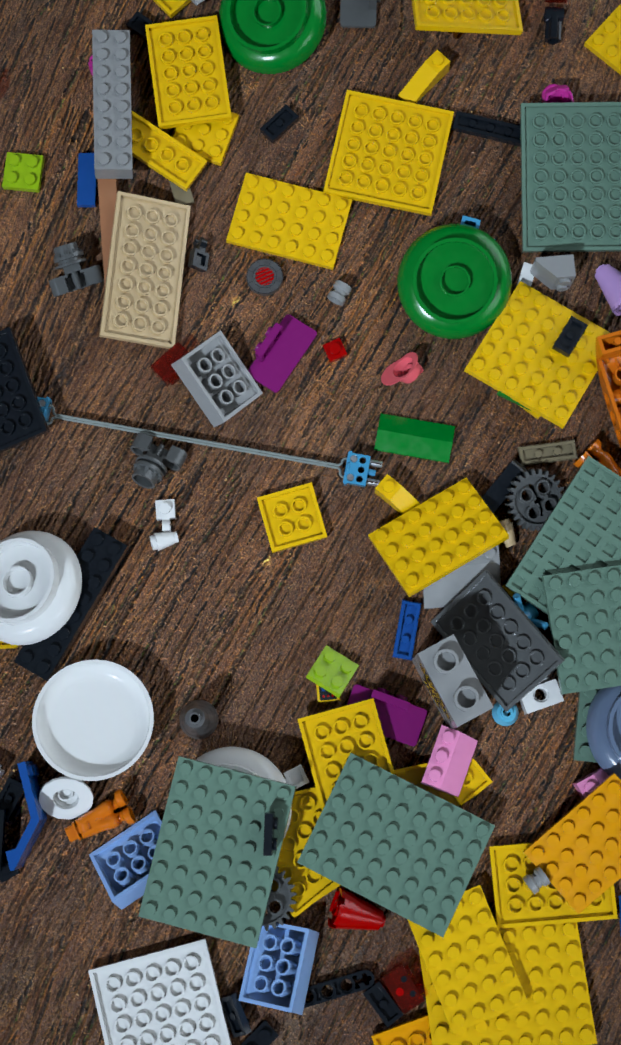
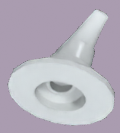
[39,776,94,820]

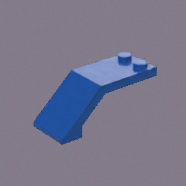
[5,761,47,871]

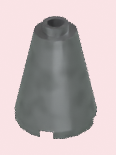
[179,700,218,739]

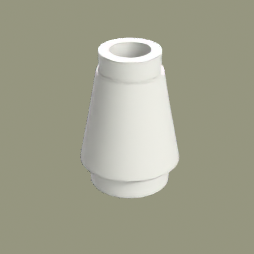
[149,531,179,551]

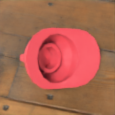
[381,352,424,386]

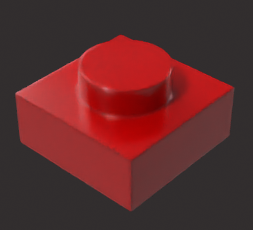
[323,337,347,363]

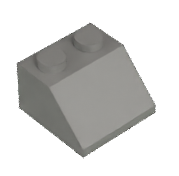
[530,254,576,292]

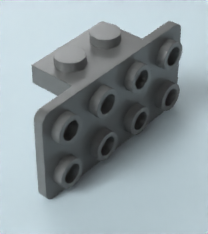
[340,0,381,28]

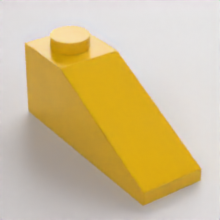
[398,50,451,104]
[374,474,420,515]

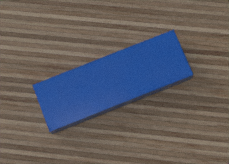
[77,153,97,208]
[392,600,421,661]

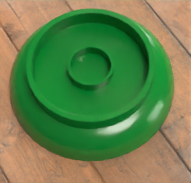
[218,0,326,74]
[397,224,512,339]

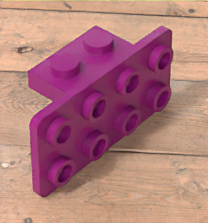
[248,314,317,393]
[347,685,427,746]

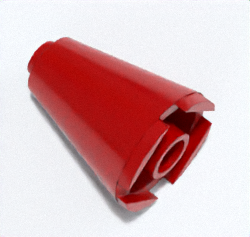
[328,888,386,930]

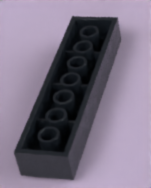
[14,527,130,681]

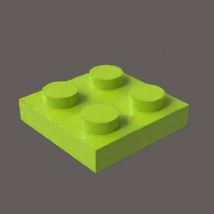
[2,152,45,193]
[306,645,359,698]

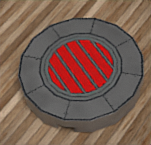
[246,259,283,296]

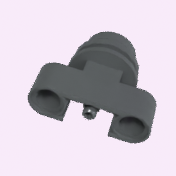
[48,242,104,297]
[130,433,187,489]

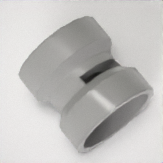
[327,280,352,306]
[523,866,551,895]

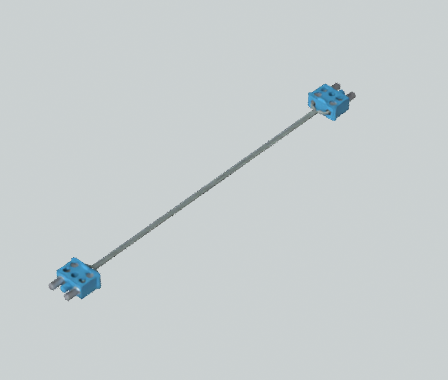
[37,397,383,487]

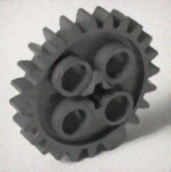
[505,469,564,531]
[262,866,297,931]

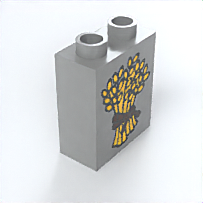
[412,634,494,728]

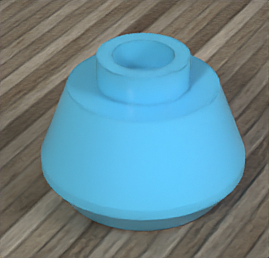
[492,702,519,726]

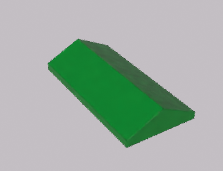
[374,413,455,463]

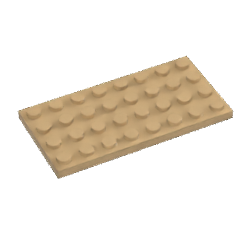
[99,191,191,350]

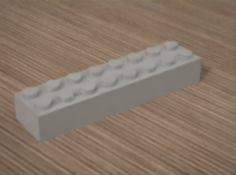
[92,30,133,179]

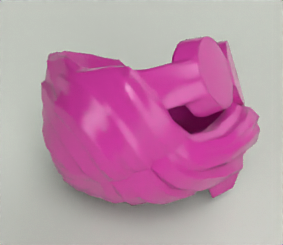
[542,84,574,103]

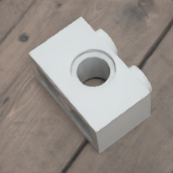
[520,677,564,715]

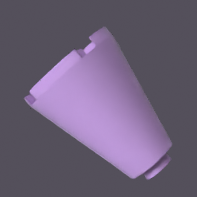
[595,264,621,316]

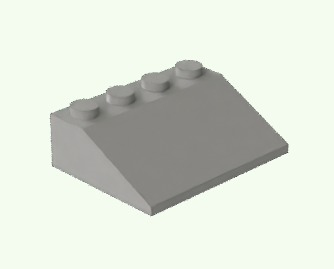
[171,330,263,427]
[422,545,501,609]

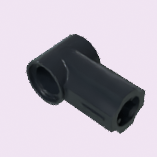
[544,6,564,45]

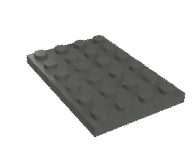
[431,570,565,712]

